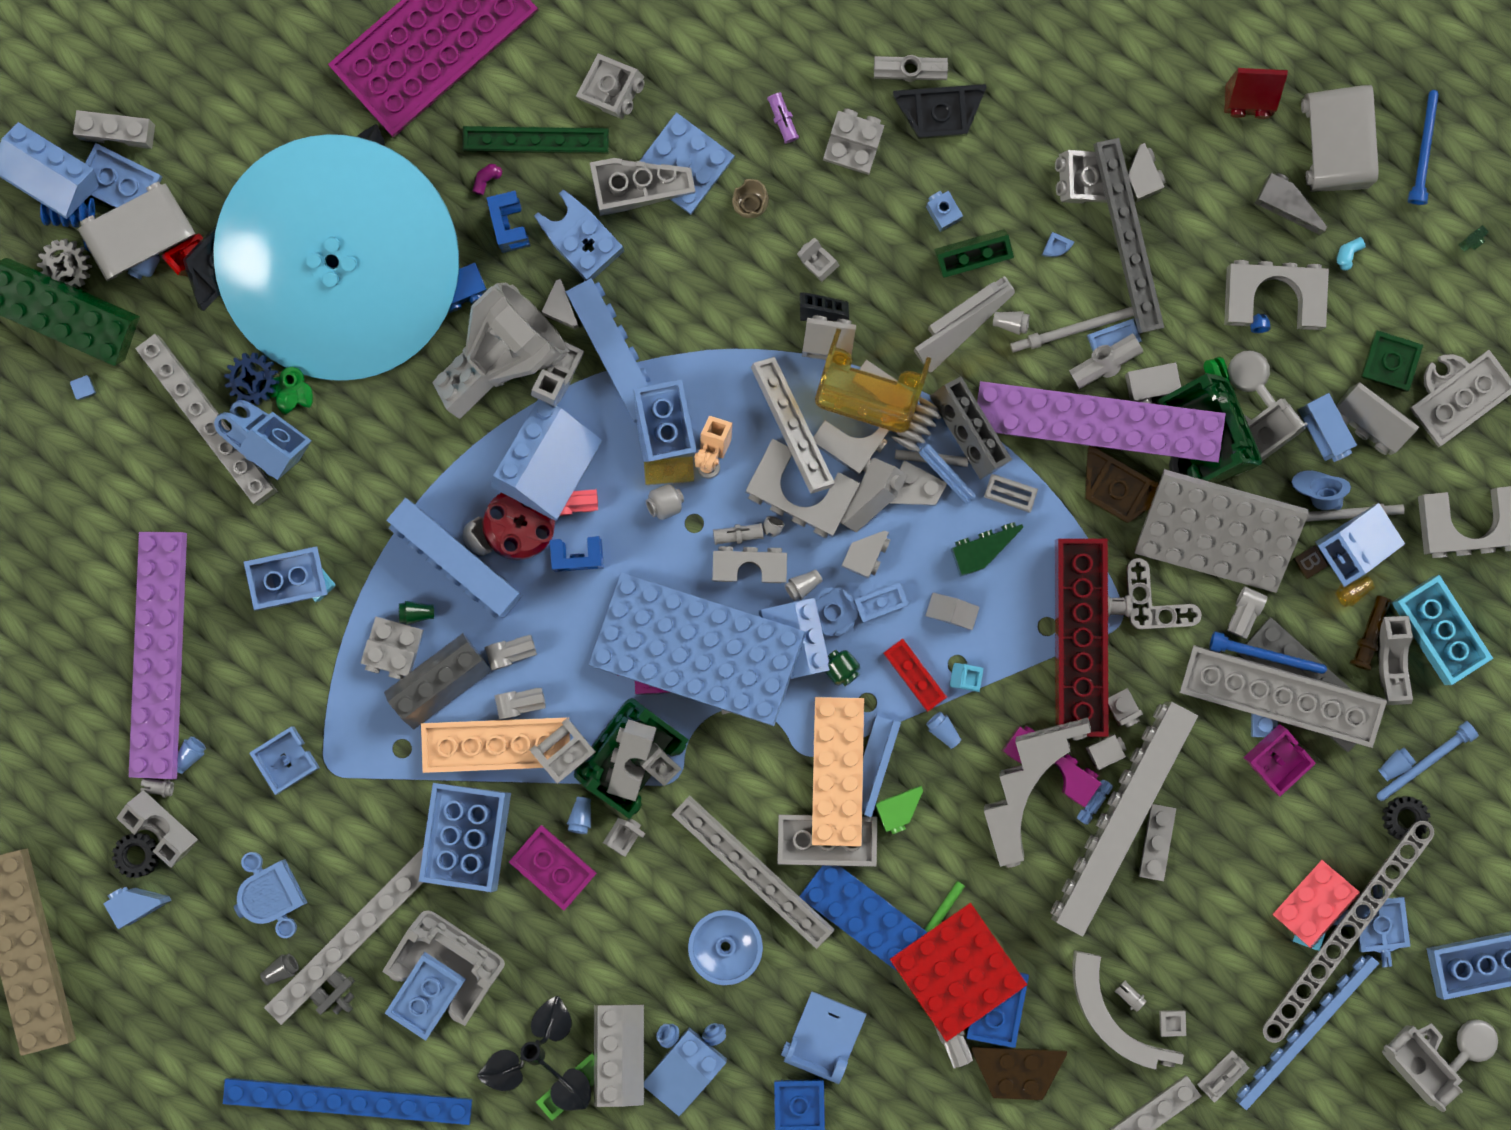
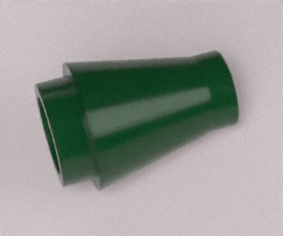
[399,601,434,625]

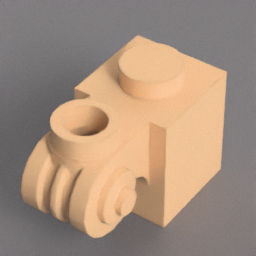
[694,416,732,473]

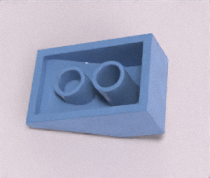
[633,379,697,462]
[244,547,328,612]
[644,1027,727,1116]

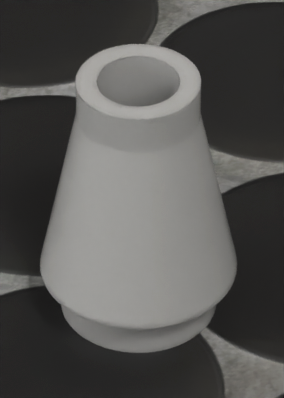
[993,311,1030,335]
[785,569,823,601]

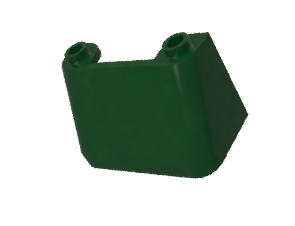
[1158,373,1262,483]
[574,698,689,819]

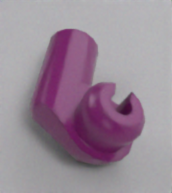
[472,164,502,195]

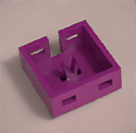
[1243,724,1316,797]

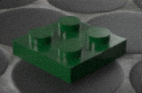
[1361,330,1423,392]

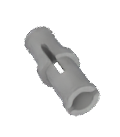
[713,523,764,545]

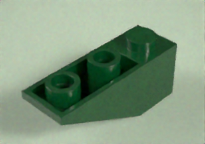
[951,522,1023,577]

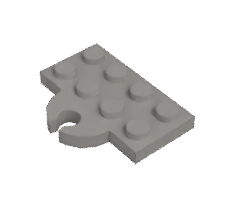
[1409,350,1511,447]

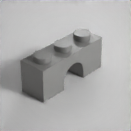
[73,110,155,149]
[712,546,787,583]
[605,719,657,801]
[116,790,198,868]

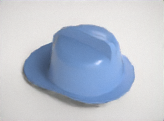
[1292,470,1351,510]

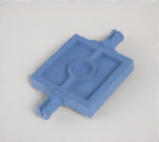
[1353,885,1410,967]

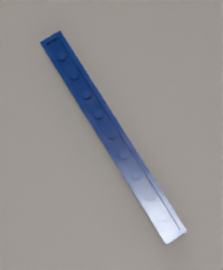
[223,1078,472,1125]

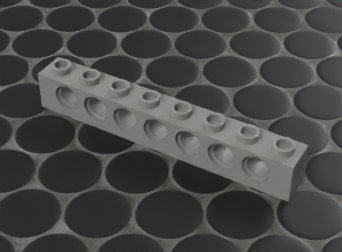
[135,334,278,506]

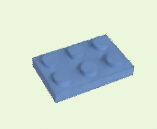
[85,143,162,208]
[385,952,466,1041]

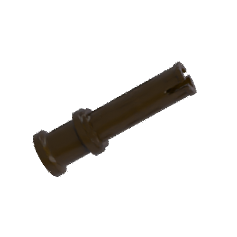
[1349,595,1392,671]

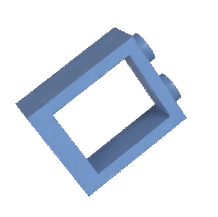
[1298,393,1357,462]

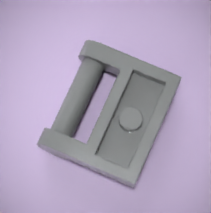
[529,718,596,784]

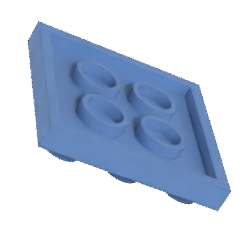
[640,112,735,215]

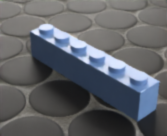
[565,278,651,423]

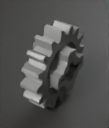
[37,239,92,289]

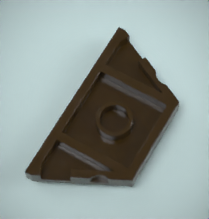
[1085,446,1159,523]
[971,1046,1067,1100]

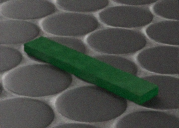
[462,126,609,154]

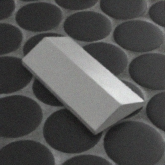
[778,815,877,867]

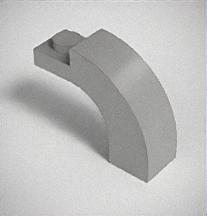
[531,342,584,406]
[1378,616,1413,705]

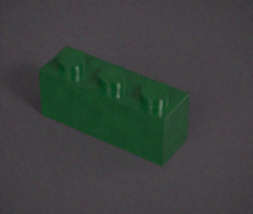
[934,229,1014,278]

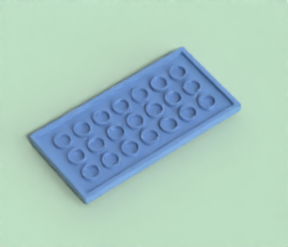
[589,573,806,726]

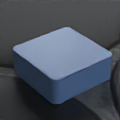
[70,375,96,400]

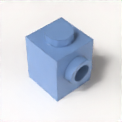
[926,191,963,232]

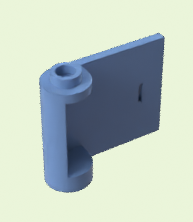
[781,991,867,1084]

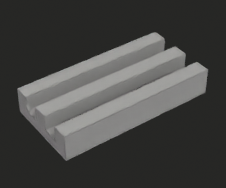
[984,474,1038,513]

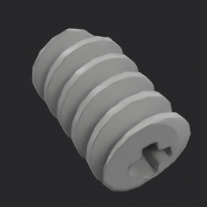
[892,397,942,452]

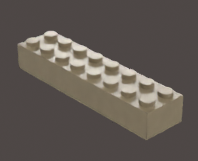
[0,848,76,1056]

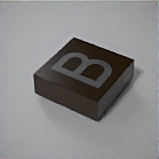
[1293,545,1328,579]

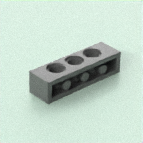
[929,376,1012,480]

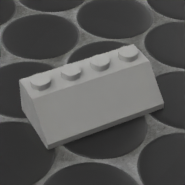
[594,1005,644,1107]

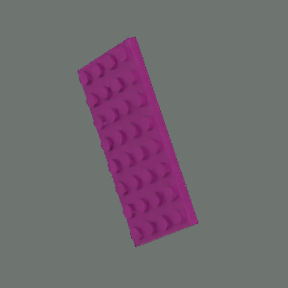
[328,0,538,138]

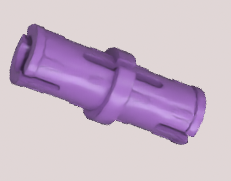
[767,92,799,144]

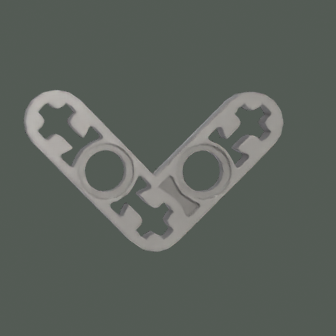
[1126,558,1202,629]

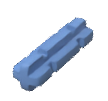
[1077,779,1113,825]

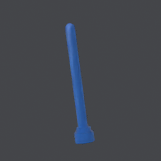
[1408,90,1439,205]
[1209,631,1327,674]

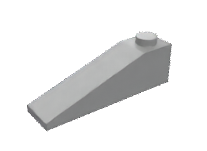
[590,158,696,216]

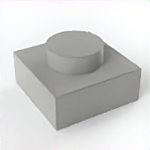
[1159,1010,1186,1037]

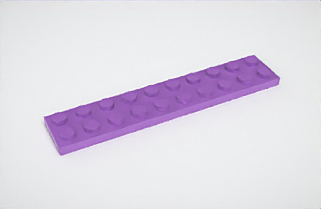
[977,381,1226,463]
[129,532,187,779]

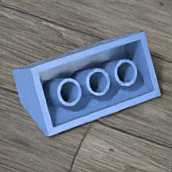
[0,122,99,219]

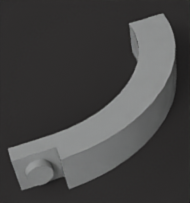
[1072,950,1184,1069]

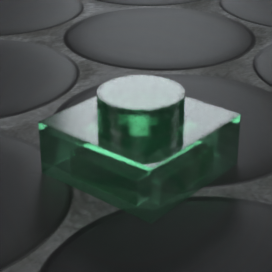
[1458,225,1489,252]

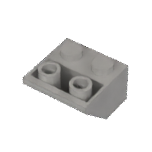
[802,315,856,363]

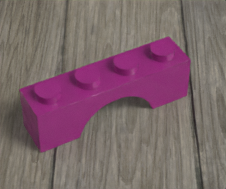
[1001,726,1101,807]

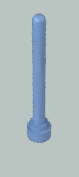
[1377,721,1479,801]

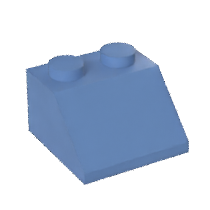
[103,887,172,929]

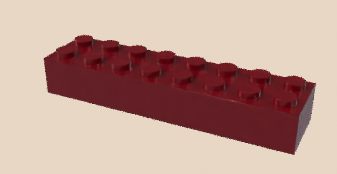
[1055,539,1109,737]

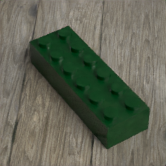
[0,258,140,366]

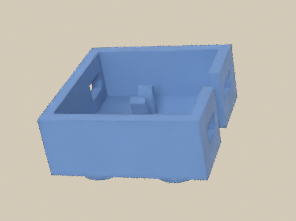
[249,726,320,795]

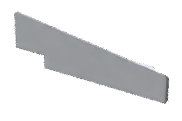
[914,276,1015,373]

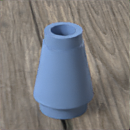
[926,712,962,749]
[177,737,206,774]
[1378,747,1416,781]
[567,797,591,834]

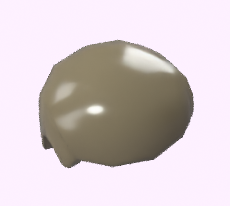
[732,179,769,218]

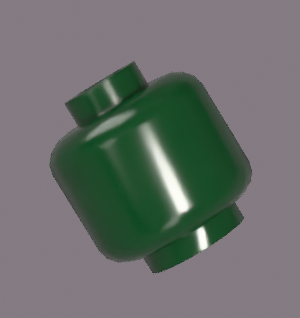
[825,650,860,687]

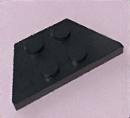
[892,84,986,139]
[183,225,220,311]

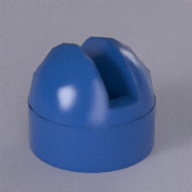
[1250,314,1271,333]

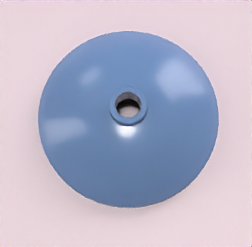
[688,910,763,985]

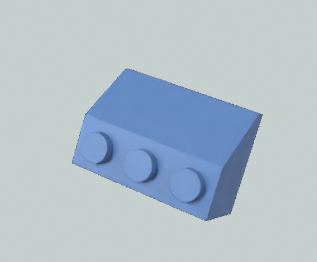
[759,598,830,679]

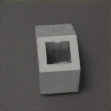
[1128,143,1165,203]
[841,531,890,578]

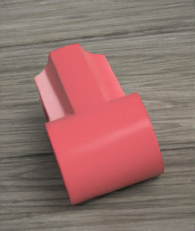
[560,489,598,516]

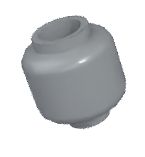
[646,484,684,520]

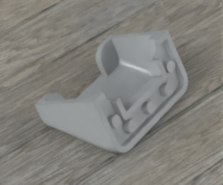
[1301,85,1378,192]
[78,181,196,282]
[382,911,505,1026]

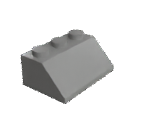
[1336,382,1419,455]

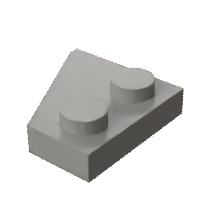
[889,460,947,505]

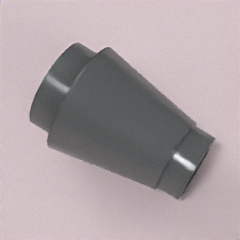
[260,953,299,986]

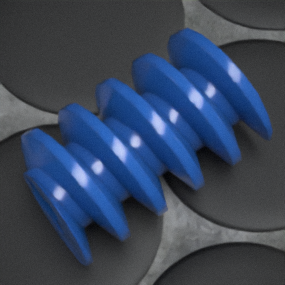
[40,198,95,228]

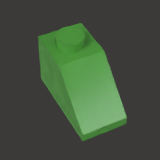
[875,786,923,834]

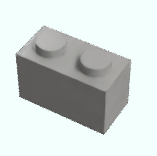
[1125,363,1181,404]

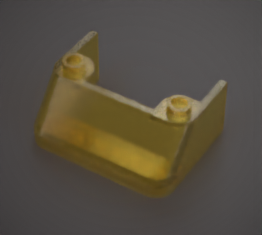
[815,328,931,433]

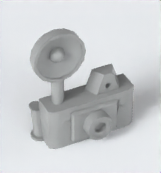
[1228,351,1308,476]
[1382,1019,1498,1112]

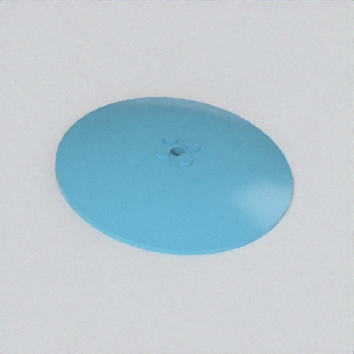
[214,134,459,380]

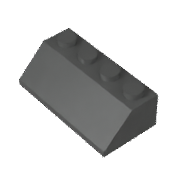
[384,633,491,730]

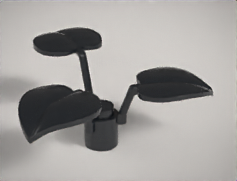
[477,996,591,1111]

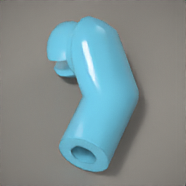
[1337,237,1366,271]

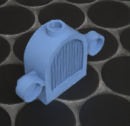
[234,852,308,938]

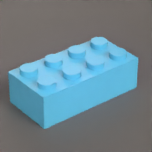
[1391,575,1493,685]

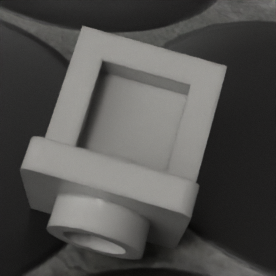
[797,238,840,282]
[603,818,646,857]

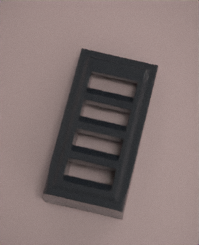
[800,292,849,321]

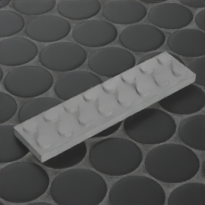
[1180,645,1387,748]

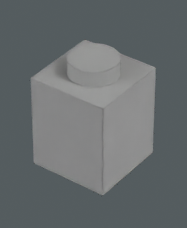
[1085,735,1126,770]

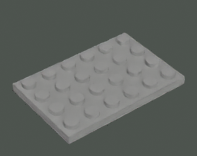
[1135,469,1308,593]

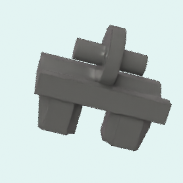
[310,970,355,1015]

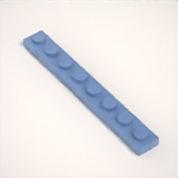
[1235,955,1379,1110]

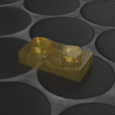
[644,457,694,485]

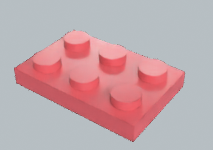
[1272,860,1360,948]

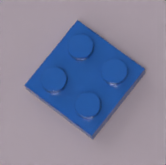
[774,1080,825,1130]

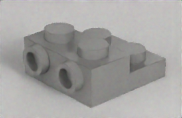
[576,54,645,120]
[823,109,884,175]
[1055,150,1107,203]
[361,617,424,680]

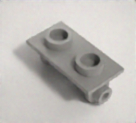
[1197,1050,1249,1103]

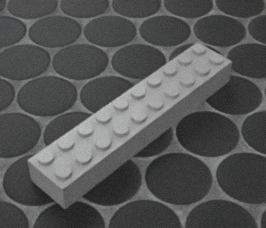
[1050,702,1198,937]

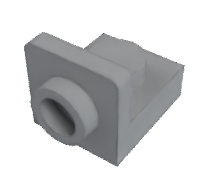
[1108,688,1143,727]

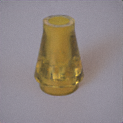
[1336,576,1375,607]

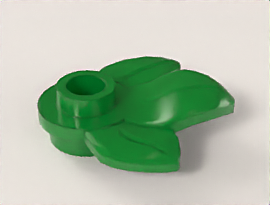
[268,367,313,415]

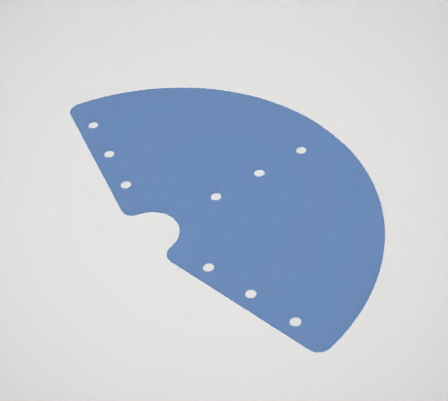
[323,349,1124,786]

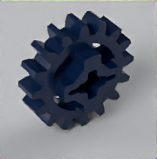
[224,353,279,405]

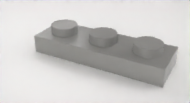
[1138,804,1176,881]

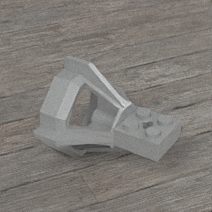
[432,282,570,419]

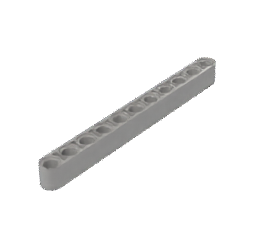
[1263,820,1434,1043]

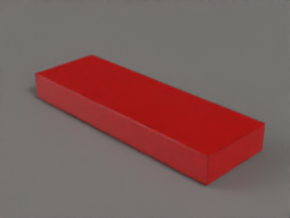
[883,638,947,712]

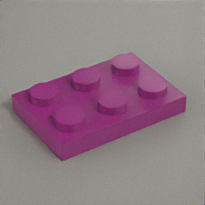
[509,825,597,911]

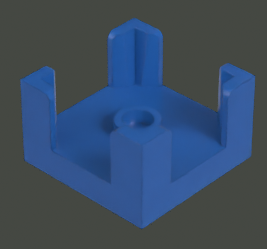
[487,191,530,253]
[550,536,604,572]

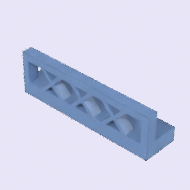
[862,715,901,817]

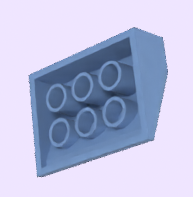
[491,399,602,521]
[419,783,511,892]

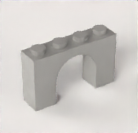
[1224,260,1329,330]
[813,360,915,475]
[746,439,860,538]
[1418,486,1511,558]

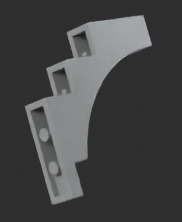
[984,718,1091,868]

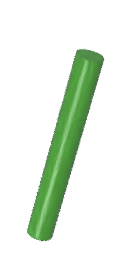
[924,881,965,932]

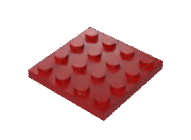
[889,902,1027,1042]

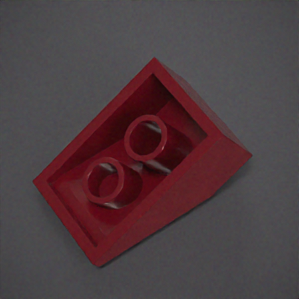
[1224,68,1288,119]

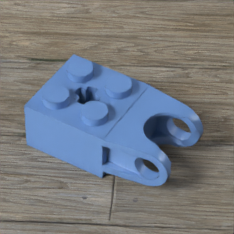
[534,190,624,281]
[214,400,312,480]

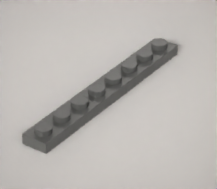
[1093,138,1164,334]

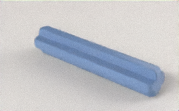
[919,444,975,504]

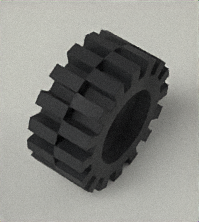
[1382,796,1431,840]
[112,833,159,878]

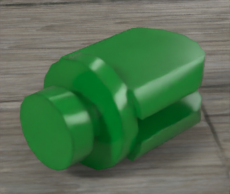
[1203,357,1231,383]

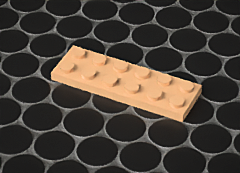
[812,697,864,847]
[421,718,570,773]

